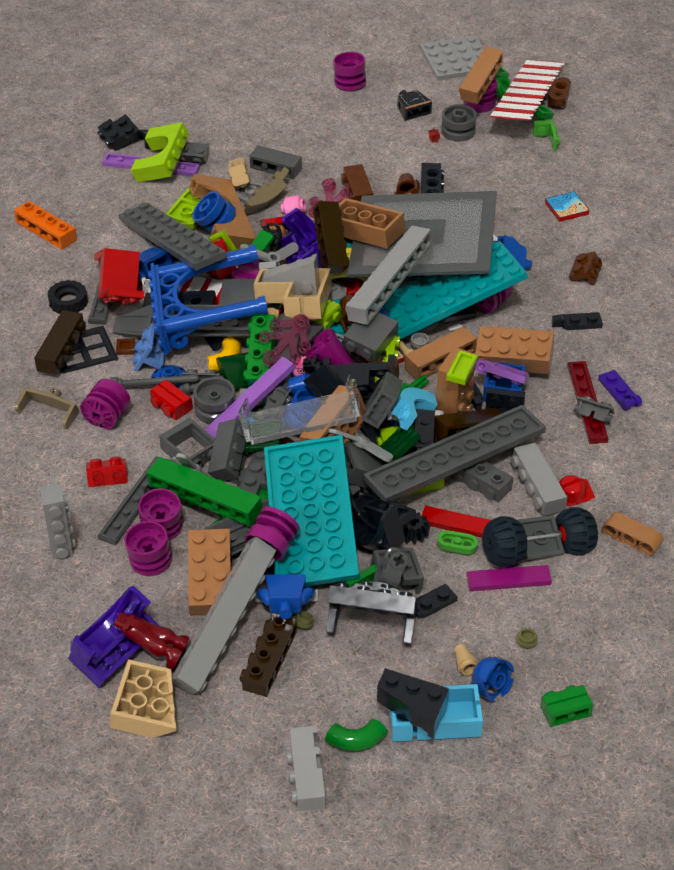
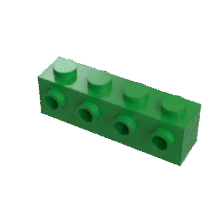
[244,314,277,387]

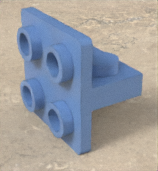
[133,323,164,371]

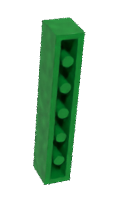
[147,457,263,527]

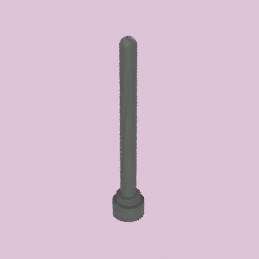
[110,375,200,387]

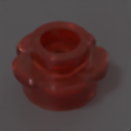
[428,127,440,143]

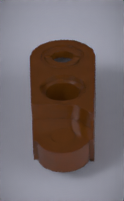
[548,77,571,109]

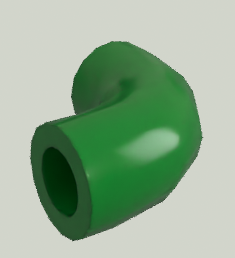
[325,719,388,752]

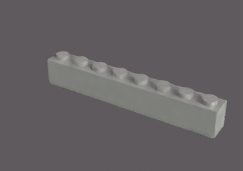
[345,226,432,325]
[172,537,276,695]

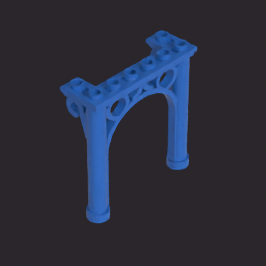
[148,244,269,355]

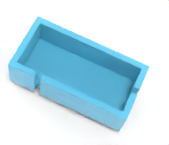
[389,684,483,742]

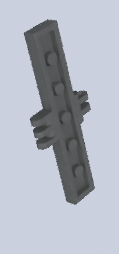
[230,440,273,496]

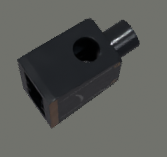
[397,90,432,121]

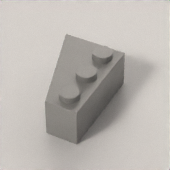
[262,254,320,295]

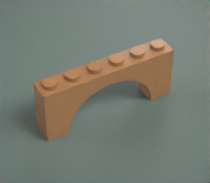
[189,174,256,250]

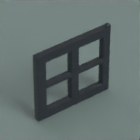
[61,326,118,374]

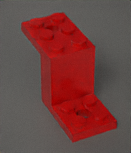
[94,248,145,305]

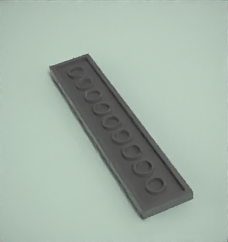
[119,203,227,271]
[363,405,546,502]

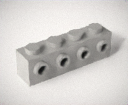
[511,442,567,516]
[40,484,76,559]

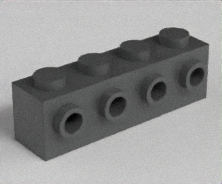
[451,460,513,502]

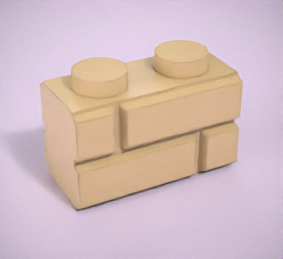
[228,157,250,188]

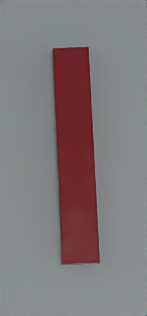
[567,361,609,444]

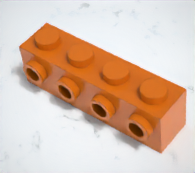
[14,201,77,250]

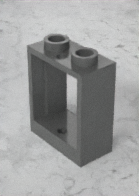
[362,372,403,429]
[159,418,215,467]

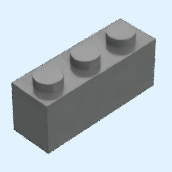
[249,145,302,179]
[207,418,248,481]

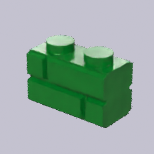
[540,685,593,727]

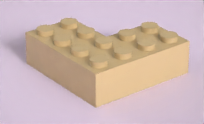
[254,268,332,320]

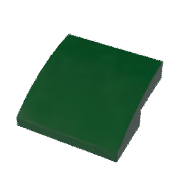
[216,352,249,390]

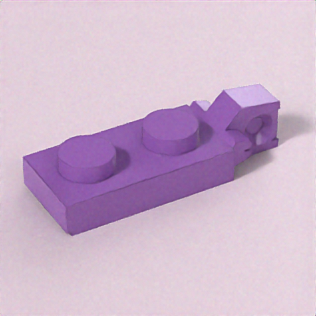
[475,358,530,385]

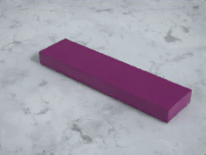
[466,565,552,592]

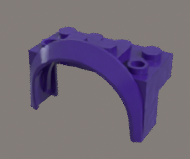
[280,208,321,268]
[68,586,160,688]

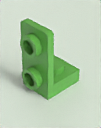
[533,120,560,151]

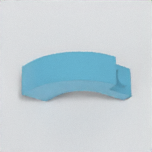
[391,387,437,430]

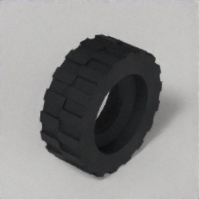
[48,280,88,314]

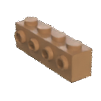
[459,46,503,104]
[405,327,477,379]

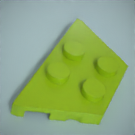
[166,188,201,230]

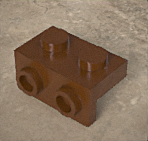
[569,251,602,285]

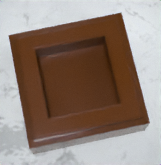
[116,338,135,355]

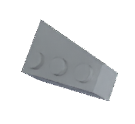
[286,725,325,811]

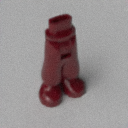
[113,611,190,672]

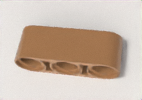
[602,512,664,556]

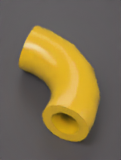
[207,336,241,373]

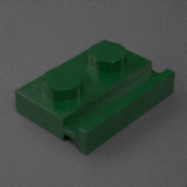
[380,426,422,462]

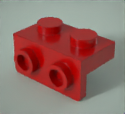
[86,456,127,487]

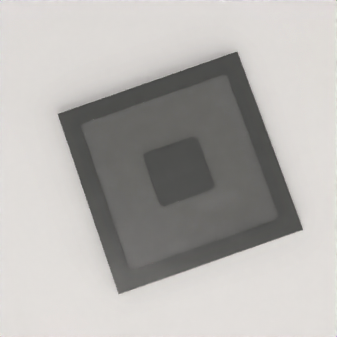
[347,191,497,278]

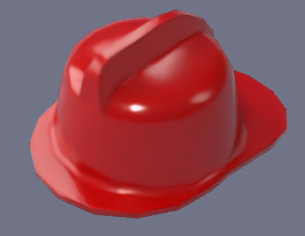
[559,475,595,506]

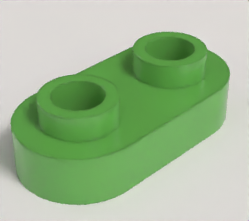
[437,530,478,555]

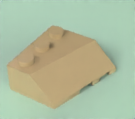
[110,659,176,737]

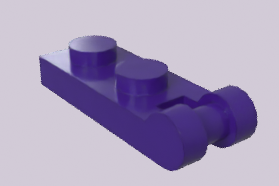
[598,370,642,411]

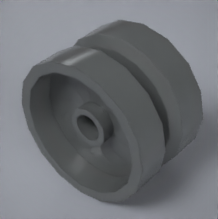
[441,104,477,142]
[193,377,235,424]

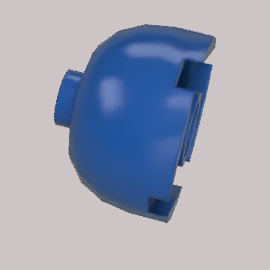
[472,656,514,702]

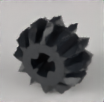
[403,512,430,545]

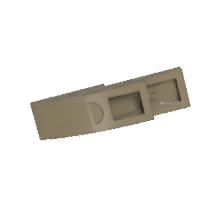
[244,167,290,215]

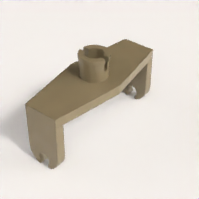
[15,387,79,429]

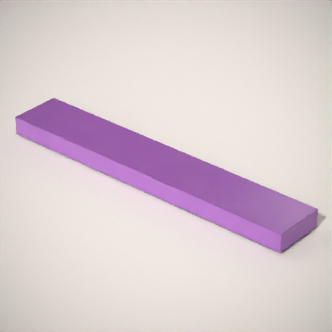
[102,153,200,177]
[205,356,296,439]

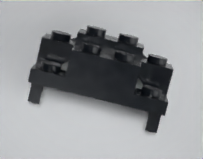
[316,354,399,407]
[349,488,417,550]

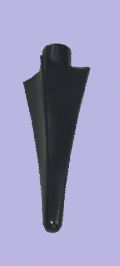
[360,421,378,445]

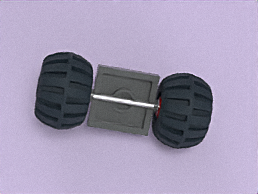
[482,507,598,567]

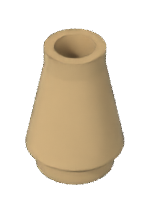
[454,644,478,676]

